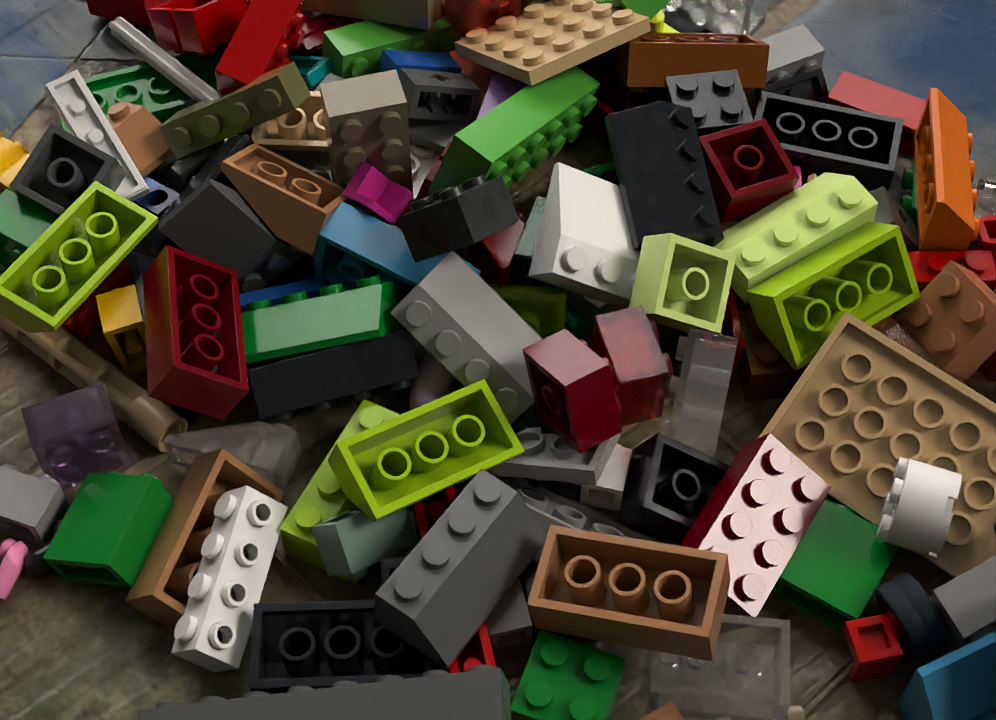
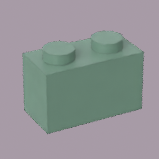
[311,506,418,580]

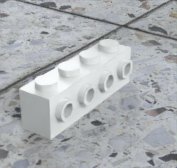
[171,485,288,673]

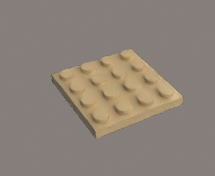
[454,0,651,86]

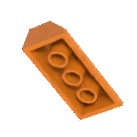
[913,88,980,251]

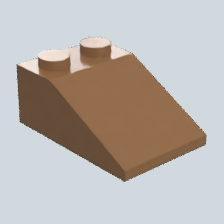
[220,143,351,255]

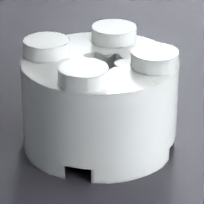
[876,457,962,557]

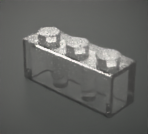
[660,328,738,458]

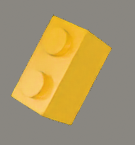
[96,284,147,376]

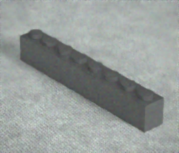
[138,665,511,720]

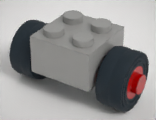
[875,522,996,658]

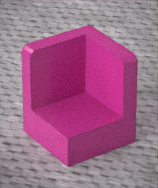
[342,161,413,225]

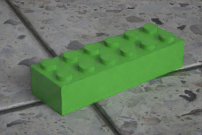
[427,66,601,197]

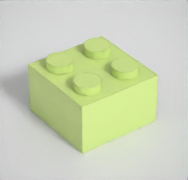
[627,233,736,334]

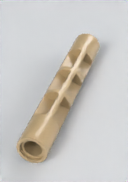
[0,315,188,453]

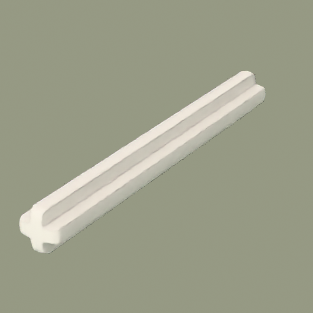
[109,17,223,103]

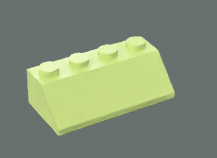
[714,172,878,304]

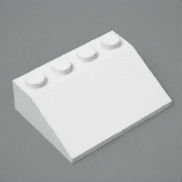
[528,162,640,311]

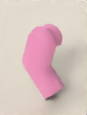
[0,538,29,600]

